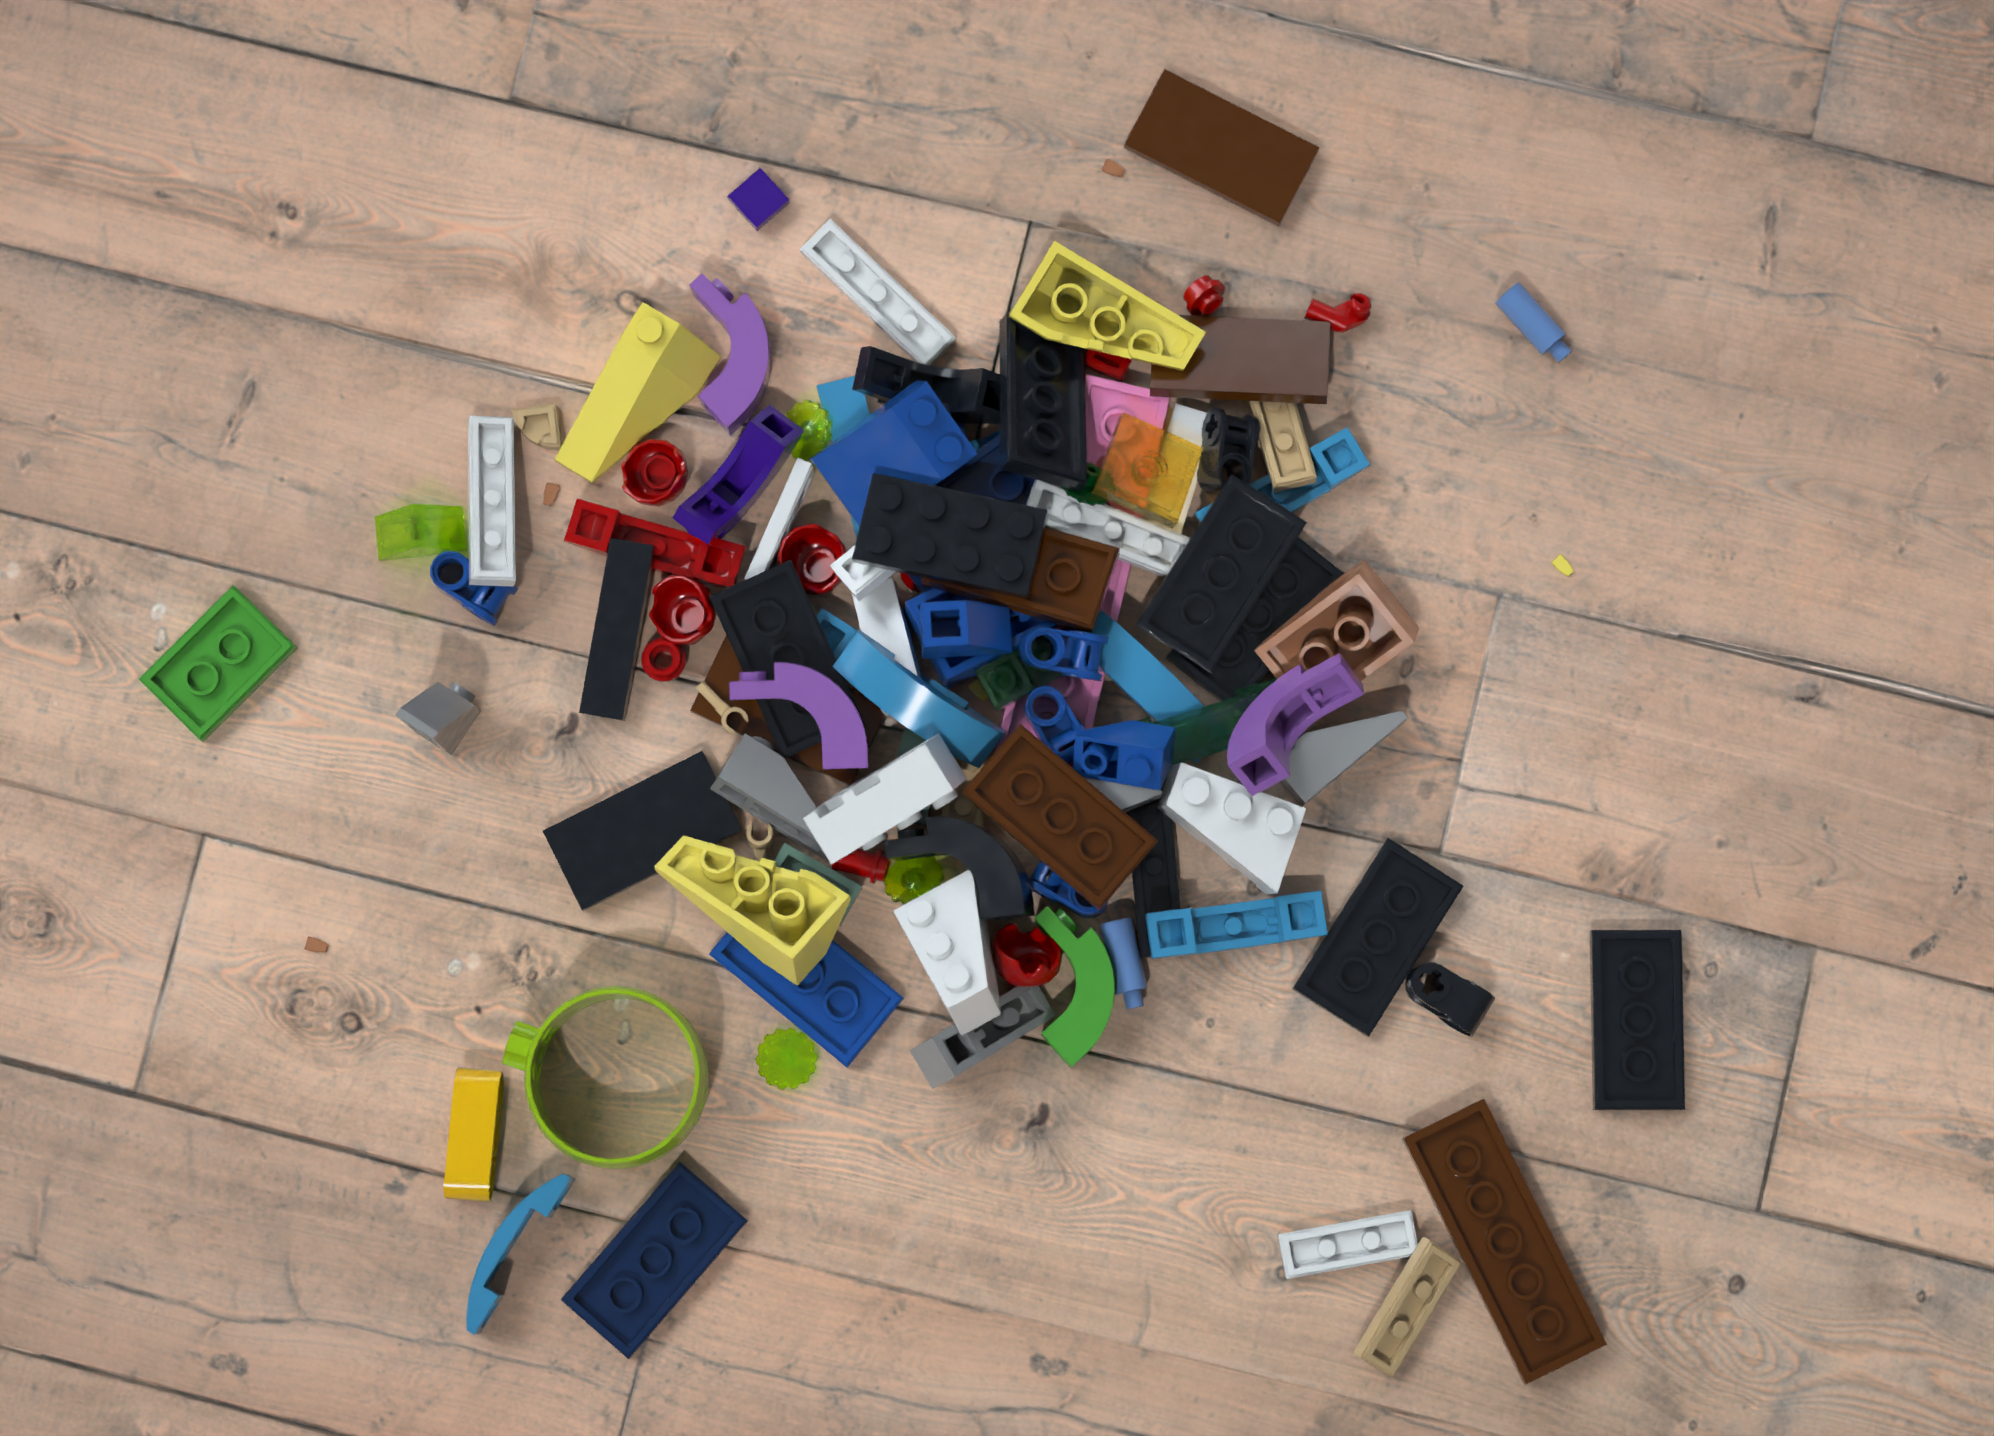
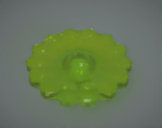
[786,400,832,461]
[884,857,944,905]
[755,1028,818,1090]

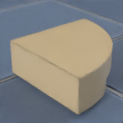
[512,404,562,450]

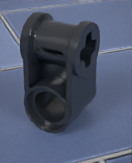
[1197,407,1260,495]
[1405,963,1495,1037]

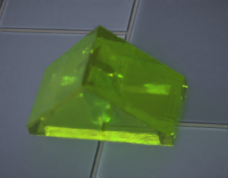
[374,504,468,561]

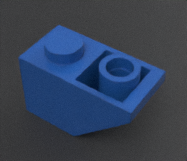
[919,600,1012,659]
[1073,720,1175,791]

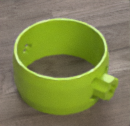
[502,986,709,1169]

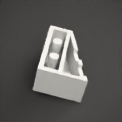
[803,733,967,865]
[1157,762,1306,895]
[893,870,1001,1036]

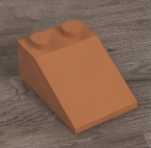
[1254,559,1419,681]

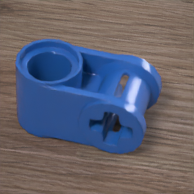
[430,551,518,626]
[1018,628,1109,681]
[1024,686,1085,764]
[1029,861,1109,918]

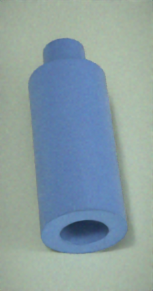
[1495,282,1572,363]
[1100,918,1147,1010]

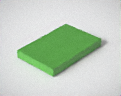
[139,585,298,742]

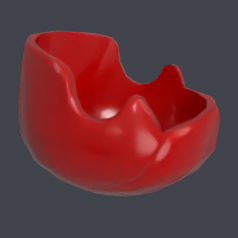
[621,439,688,507]
[778,524,847,595]
[649,575,717,645]
[993,922,1063,987]

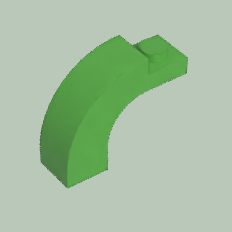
[1034,906,1114,1068]

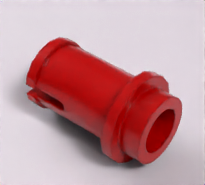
[832,848,891,884]

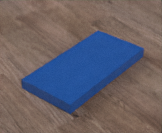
[709,932,904,1068]

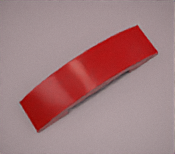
[564,498,747,588]

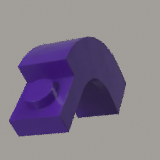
[672,405,804,545]

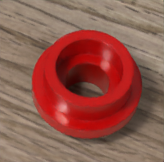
[1183,275,1225,316]
[641,638,686,682]

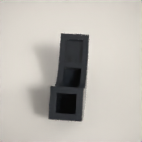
[852,346,1000,424]
[884,816,1035,921]

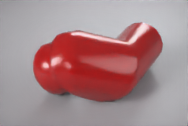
[1304,293,1372,333]

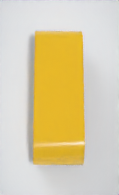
[444,1067,504,1202]

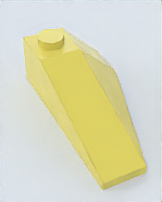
[1009,241,1206,371]
[554,302,722,483]
[654,835,851,986]

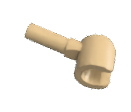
[696,681,748,734]
[746,823,774,861]

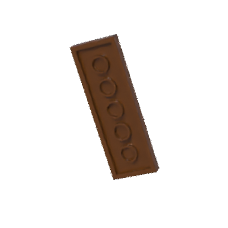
[1402,1099,1607,1385]

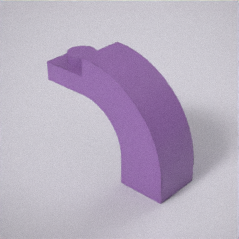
[689,273,771,436]
[1227,653,1364,796]
[729,662,868,769]

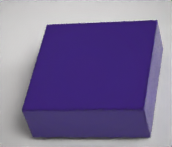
[727,168,790,231]

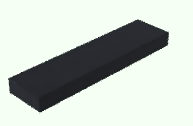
[579,538,656,721]
[1126,778,1181,959]

